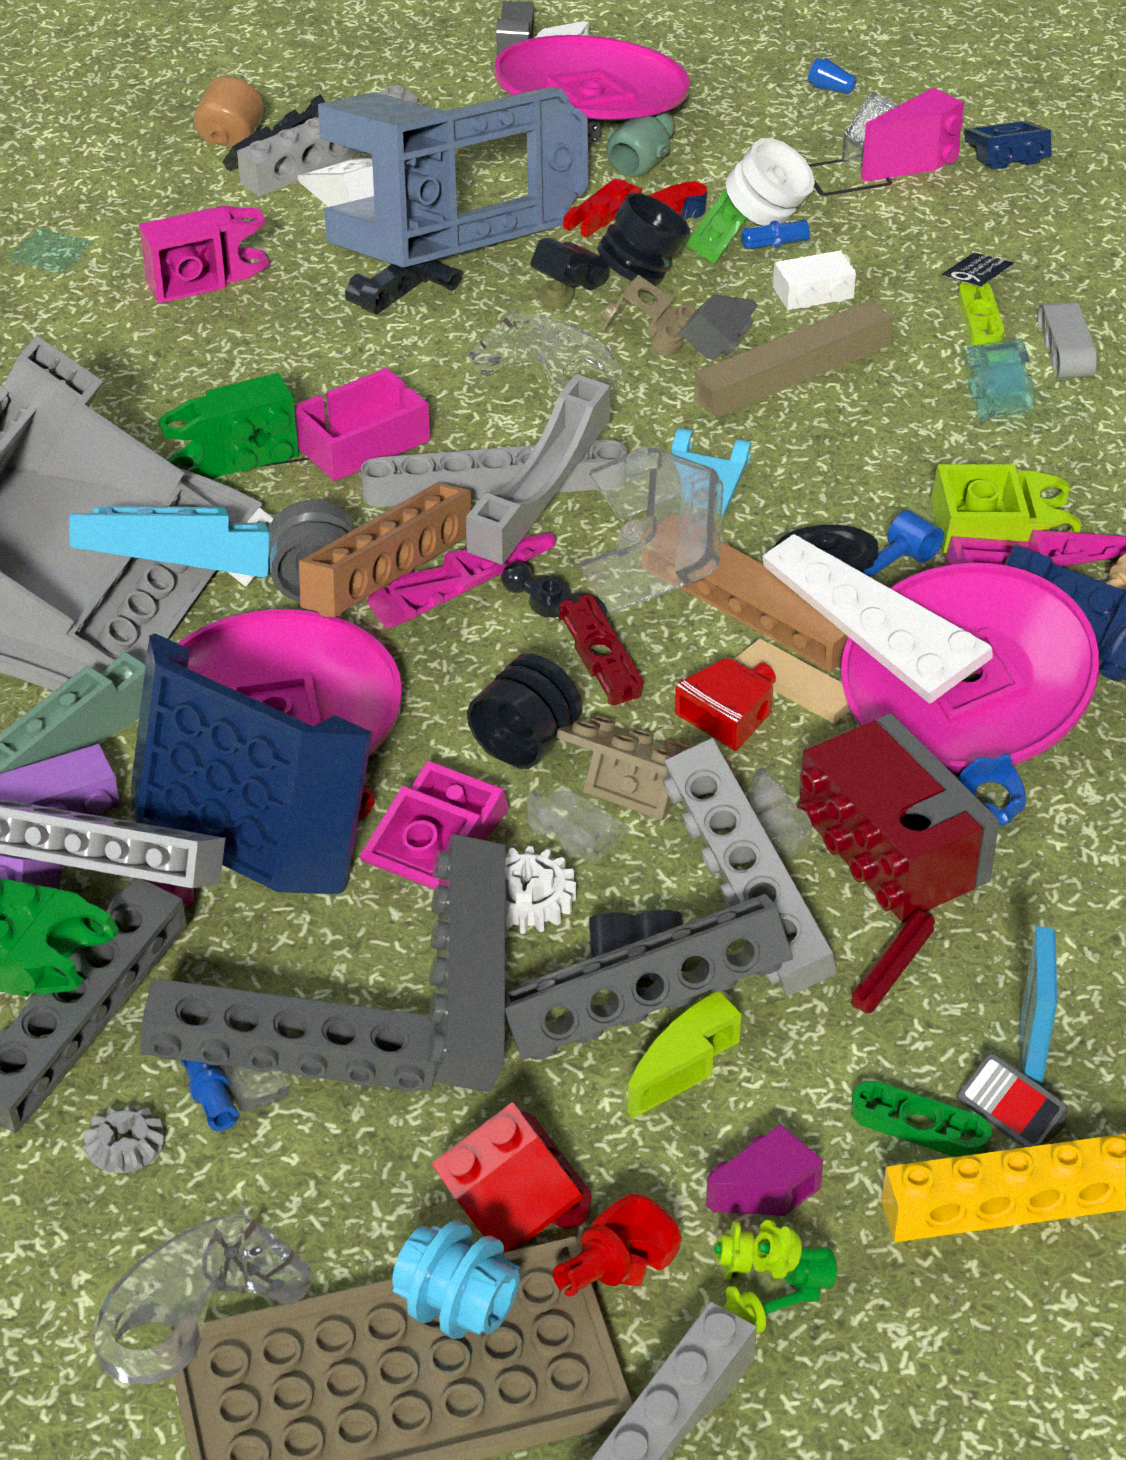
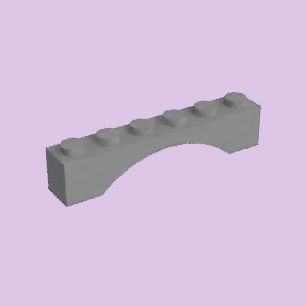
[466,374,610,565]
[591,1301,757,1460]

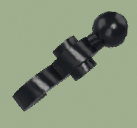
[501,562,607,619]

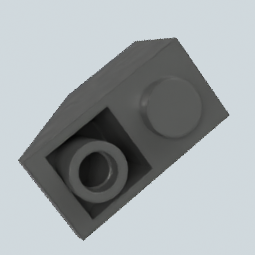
[679,294,758,360]

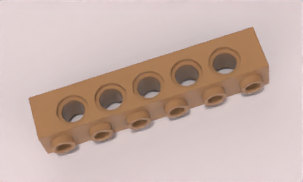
[299,482,471,617]

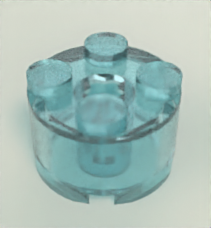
[966,338,1034,420]

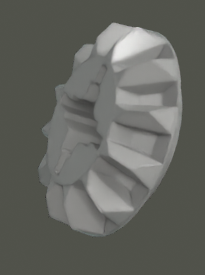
[84,1102,164,1173]

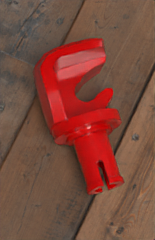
[553,1193,682,1297]

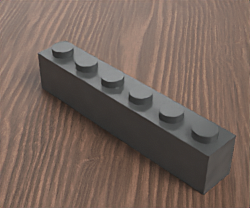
[427,834,505,1093]

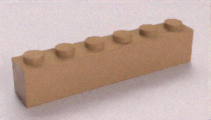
[642,515,848,672]

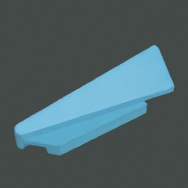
[69,506,269,577]

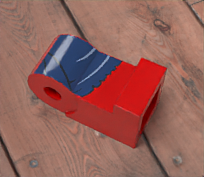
[648,181,707,220]

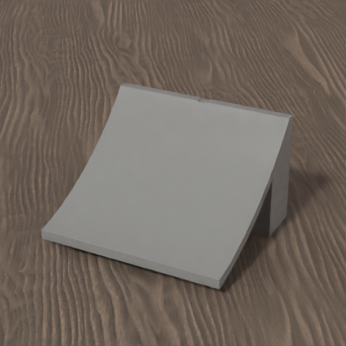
[0,335,263,691]

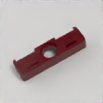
[558,594,644,705]

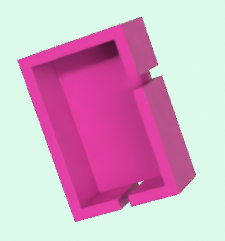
[294,368,430,481]

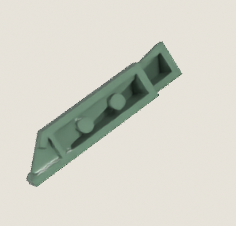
[0,652,146,774]

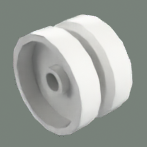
[725,138,815,226]

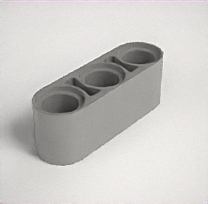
[1038,303,1097,379]

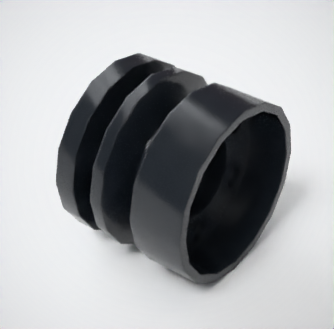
[597,193,690,286]
[467,654,583,769]

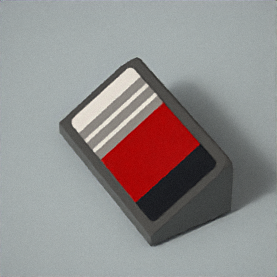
[957,1053,1068,1148]

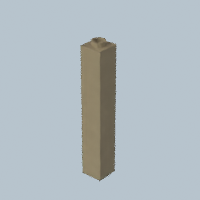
[694,300,893,418]

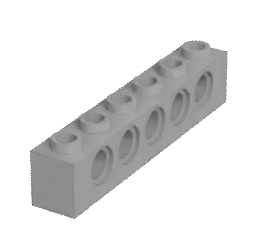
[237,85,418,197]
[662,738,837,996]
[0,799,225,888]

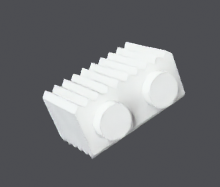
[773,250,856,310]

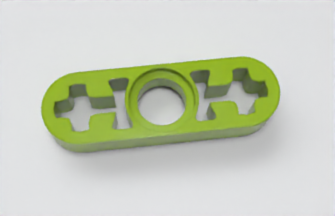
[958,282,1004,350]

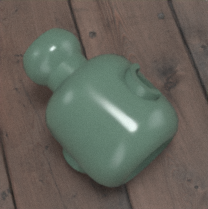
[606,112,674,177]

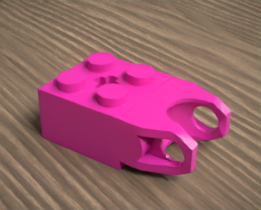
[139,206,269,303]

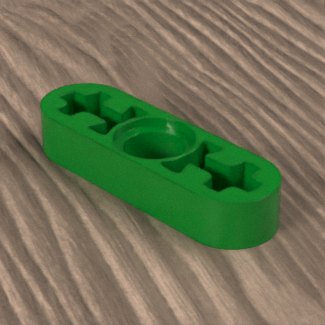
[851,1081,991,1157]

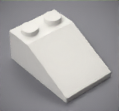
[297,158,374,207]

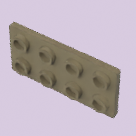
[556,715,743,820]

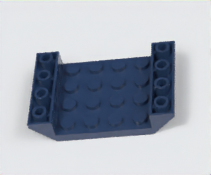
[130,633,373,894]

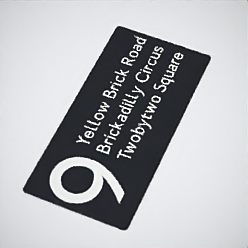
[941,252,1015,287]

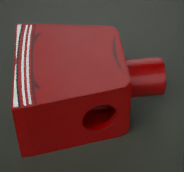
[675,658,776,751]

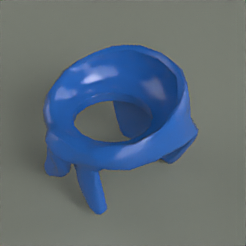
[958,753,1026,826]

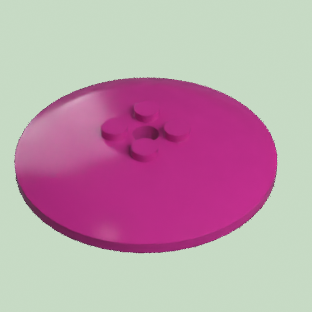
[494,35,689,120]
[841,563,1099,773]
[178,609,402,756]

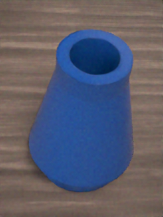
[807,58,857,95]

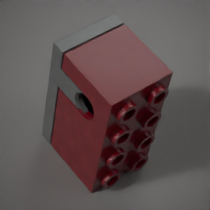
[797,713,1000,923]

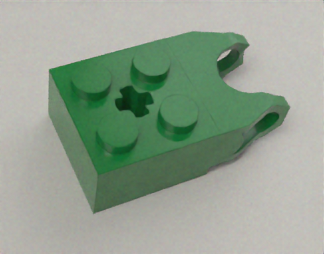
[158,373,299,479]
[0,878,119,997]

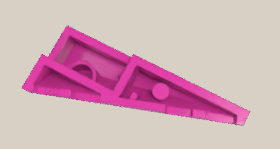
[945,529,1126,567]
[368,532,557,629]

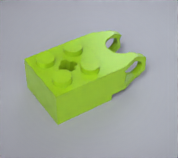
[930,464,1082,553]

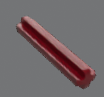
[851,910,935,1013]

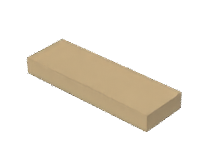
[734,638,850,724]

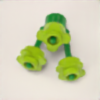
[714,1220,837,1335]

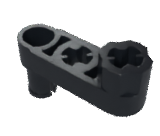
[345,259,461,315]

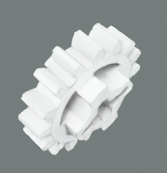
[505,846,576,934]

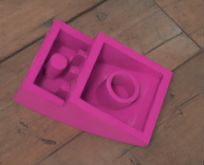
[359,760,509,890]

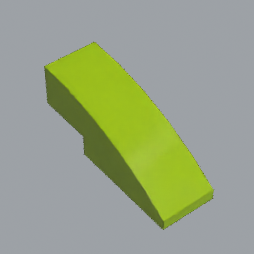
[627,992,741,1118]

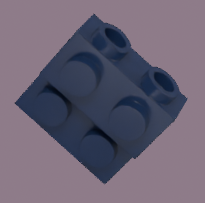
[964,120,1052,169]

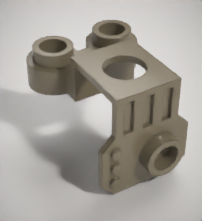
[601,275,696,356]

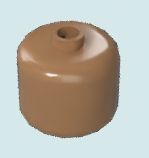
[194,77,264,147]

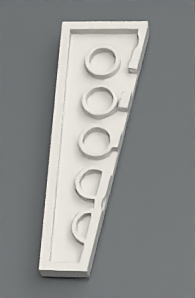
[762,534,993,704]

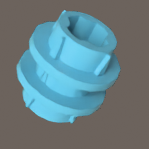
[392,1220,520,1340]

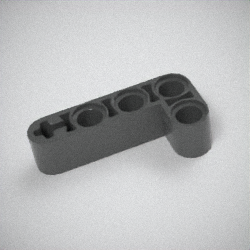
[496,1,534,56]

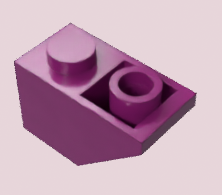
[706,1124,823,1216]

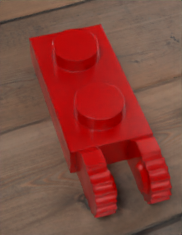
[562,178,642,238]

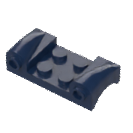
[1004,545,1126,682]

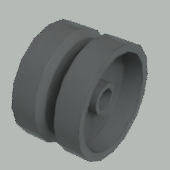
[268,500,355,602]

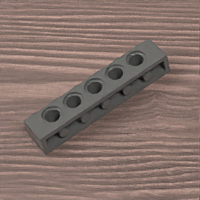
[0,878,187,1133]
[505,894,793,1060]
[140,978,435,1092]

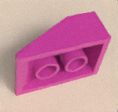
[861,87,964,181]

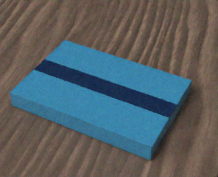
[1020,926,1057,1086]

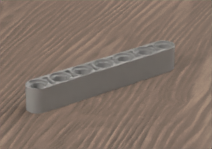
[360,439,627,507]

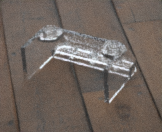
[579,447,723,614]

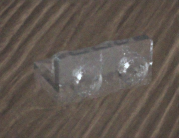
[527,785,629,864]

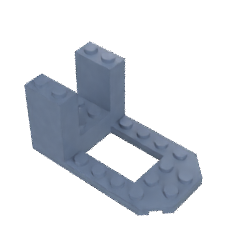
[318,87,588,268]

